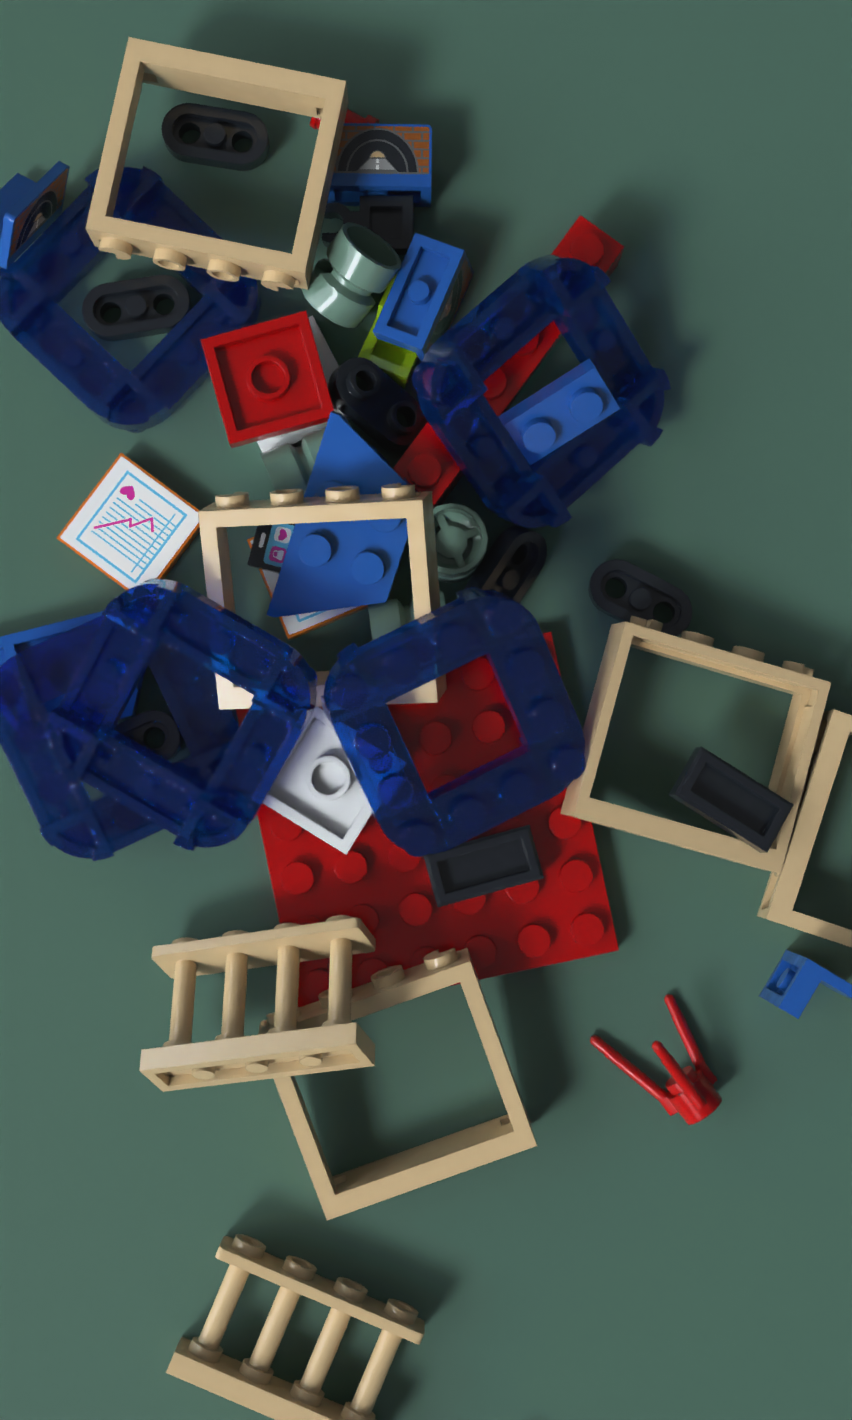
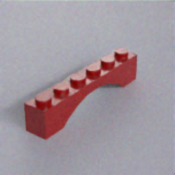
[393,215,624,508]

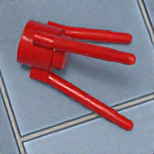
[590,994,722,1125]

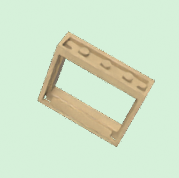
[85,37,349,291]
[198,483,447,710]
[560,616,831,874]
[757,709,852,948]
[258,948,537,1221]

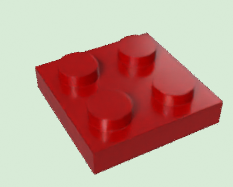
[200,310,334,448]

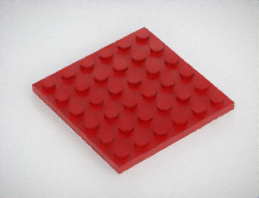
[236,632,619,1007]

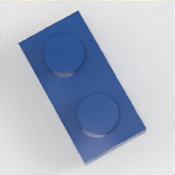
[496,358,620,468]

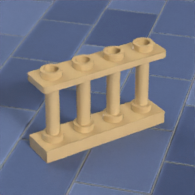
[139,915,376,1092]
[166,1234,425,1420]

